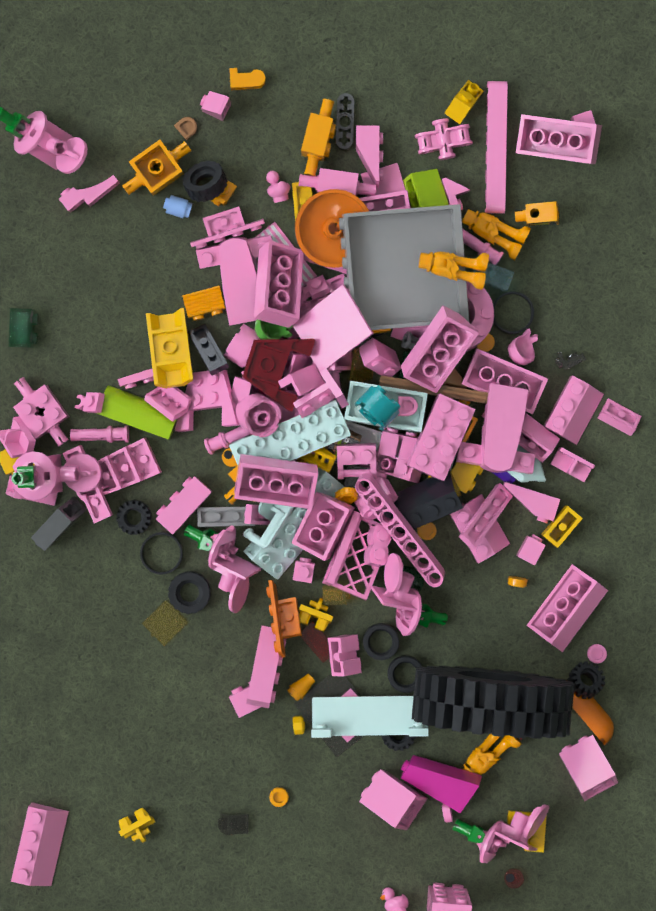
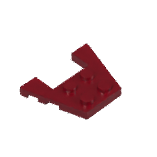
[242,339,316,413]

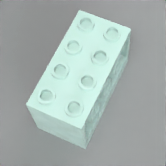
[344,381,428,433]

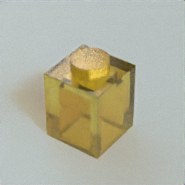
[323,584,350,605]

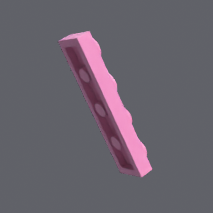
[459,483,513,550]

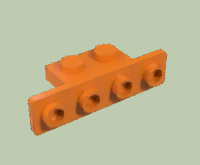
[266,580,302,658]

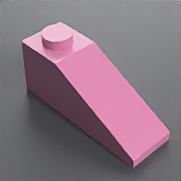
[503,482,560,524]

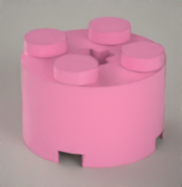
[223,324,261,368]
[236,393,281,437]

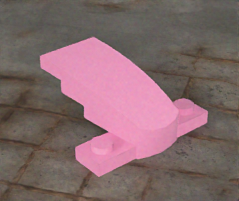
[196,234,273,326]
[456,383,535,474]
[63,438,162,523]

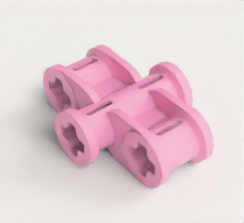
[415,118,473,160]

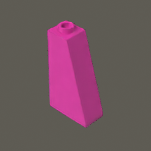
[401,755,482,813]

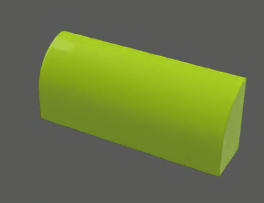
[403,169,449,208]
[96,385,177,440]

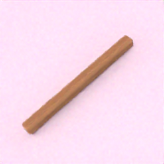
[379,375,488,404]

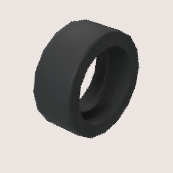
[363,623,399,660]
[388,655,422,693]

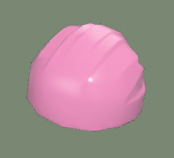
[508,329,538,366]

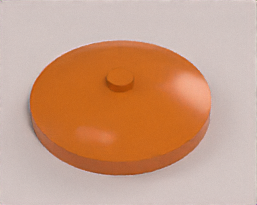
[295,189,369,268]

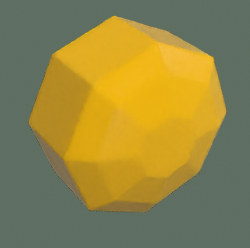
[293,716,305,735]

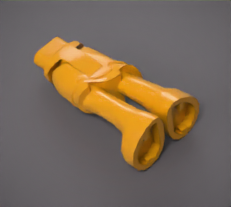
[462,209,531,261]
[418,252,489,290]
[462,734,522,775]

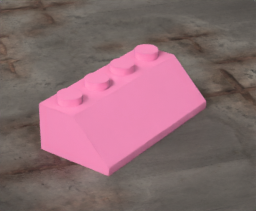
[401,306,479,393]
[462,348,548,414]
[527,564,608,652]
[11,803,69,886]

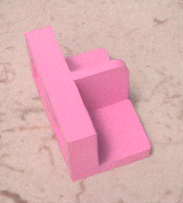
[278,363,325,396]
[0,416,36,458]
[550,447,595,482]

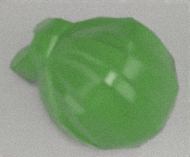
[254,319,293,340]

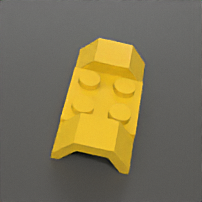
[146,308,193,389]

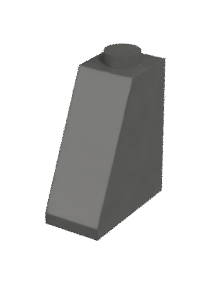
[31,496,87,551]

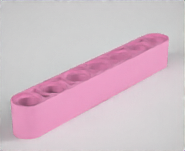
[485,81,507,214]
[355,473,445,587]

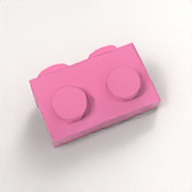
[144,387,191,422]

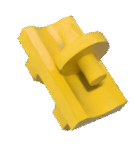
[299,598,333,632]
[118,808,156,843]

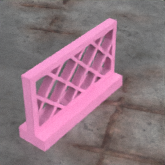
[322,511,383,600]

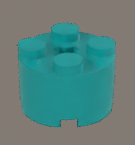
[354,385,401,431]

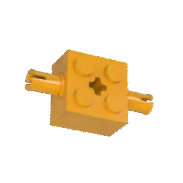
[301,99,336,176]
[122,140,191,196]

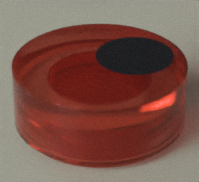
[504,868,524,889]

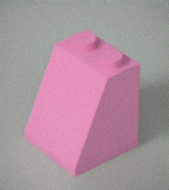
[559,735,618,801]
[359,769,428,830]

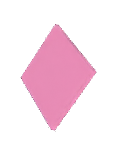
[293,285,374,372]

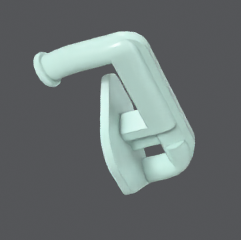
[243,502,294,549]

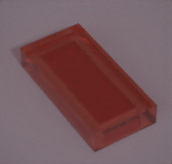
[300,621,330,663]

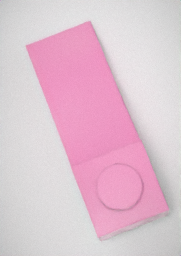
[59,175,120,213]

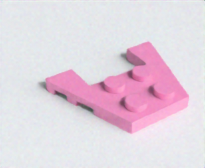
[175,370,240,432]

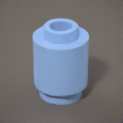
[163,195,193,218]

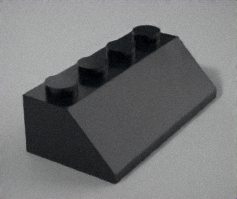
[384,469,466,534]

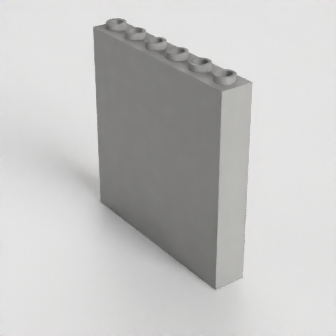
[339,204,469,330]

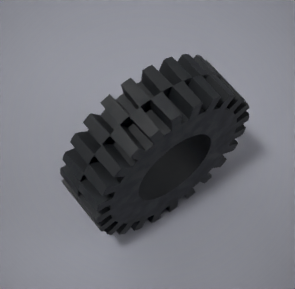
[411,666,575,739]

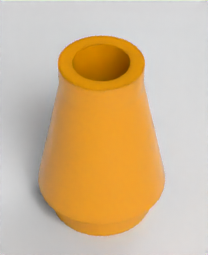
[287,673,316,701]

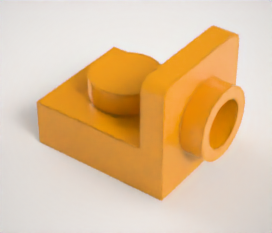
[211,181,237,206]

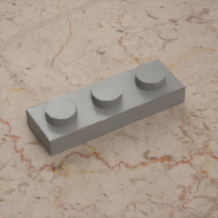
[197,507,256,527]

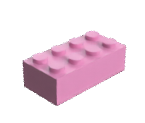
[516,114,602,164]
[254,240,304,328]
[407,394,476,481]
[234,454,318,509]
[427,883,472,911]

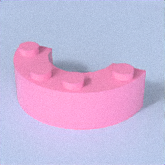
[465,281,494,353]

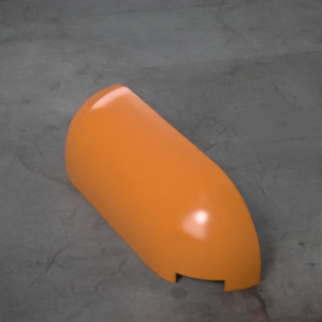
[573,691,614,745]

